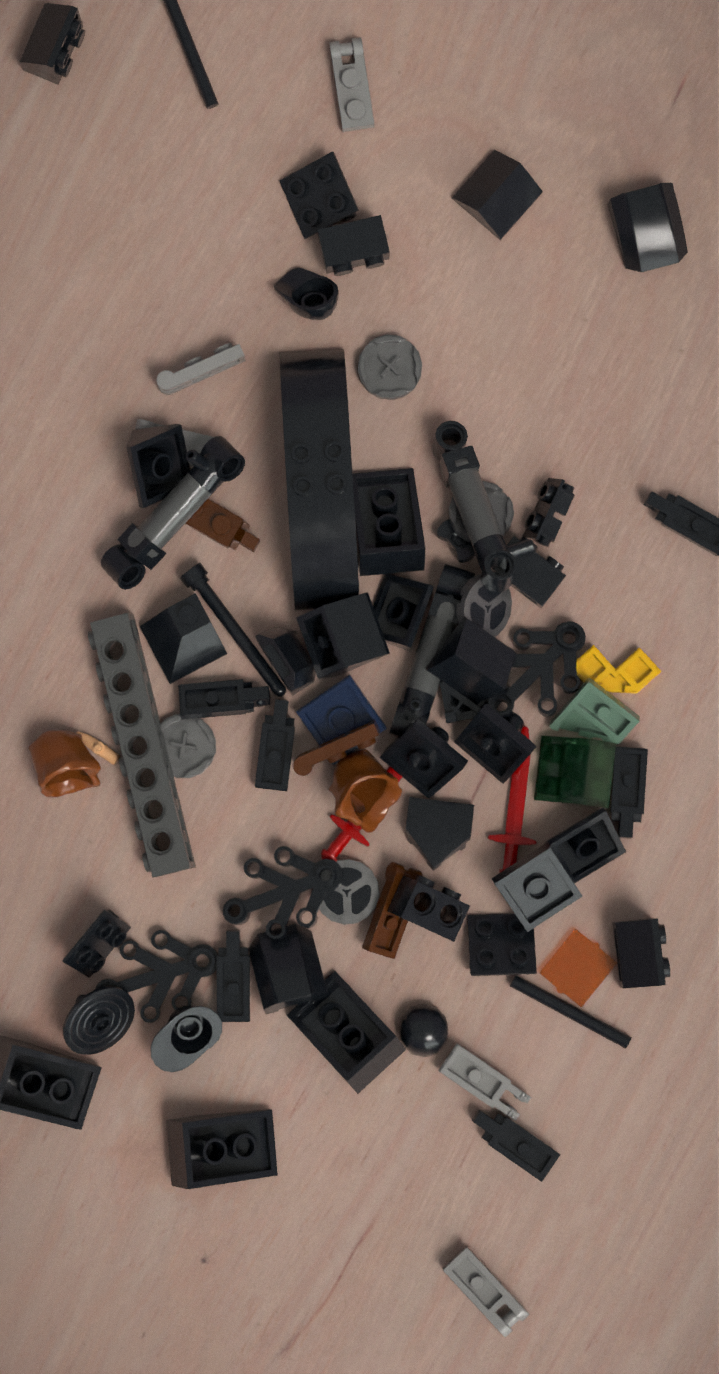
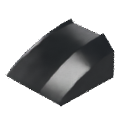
[608,183,688,272]
[255,627,316,696]
[248,923,329,1014]

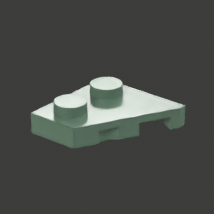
[549,677,640,744]

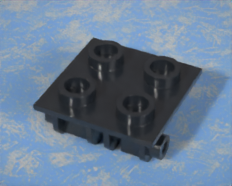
[280,151,359,239]
[62,909,131,978]
[467,914,537,976]

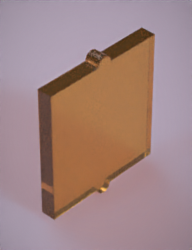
[539,929,617,1007]

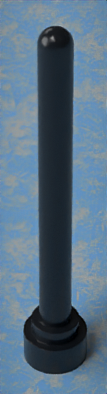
[180,562,286,697]

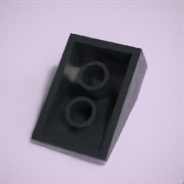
[353,468,426,576]
[287,971,406,1094]
[0,1035,102,1130]
[166,1109,278,1189]

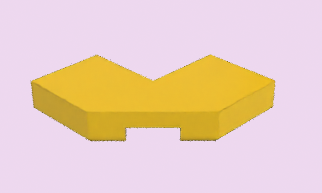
[576,645,661,694]

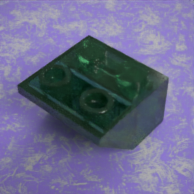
[534,735,616,808]

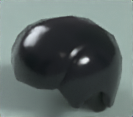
[399,1004,449,1057]

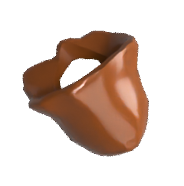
[28,730,101,797]
[328,749,402,833]

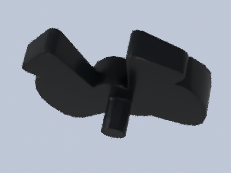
[437,519,475,563]

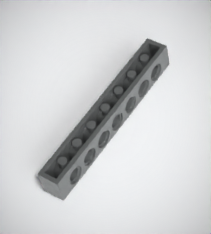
[88,613,196,878]

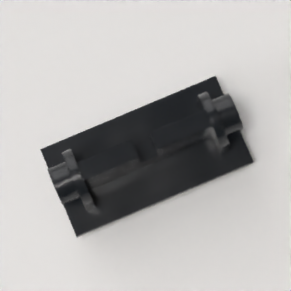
[523,478,575,547]

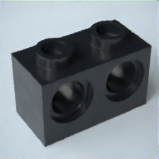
[387,874,470,942]

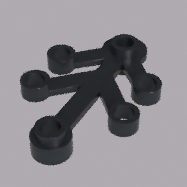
[488,621,586,718]
[223,846,343,940]
[95,930,218,1023]

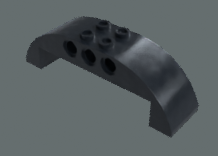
[279,349,359,610]

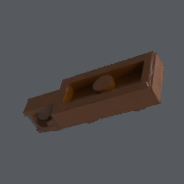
[185,499,260,552]

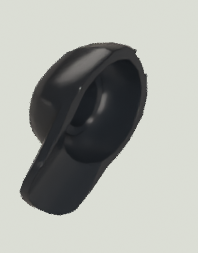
[274,268,339,320]

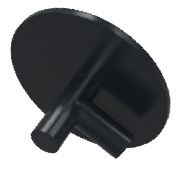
[63,986,135,1055]

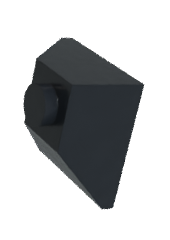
[140,593,227,684]

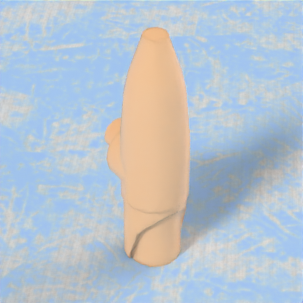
[76,731,120,765]

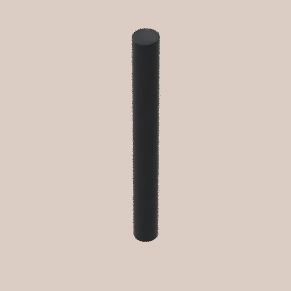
[163,0,219,109]
[510,975,632,1049]

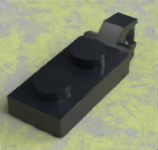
[643,492,719,556]
[178,679,270,720]
[255,699,295,791]
[610,746,648,839]
[217,930,250,1022]
[472,1110,560,1182]

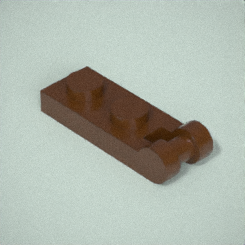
[293,720,381,776]
[362,862,423,959]

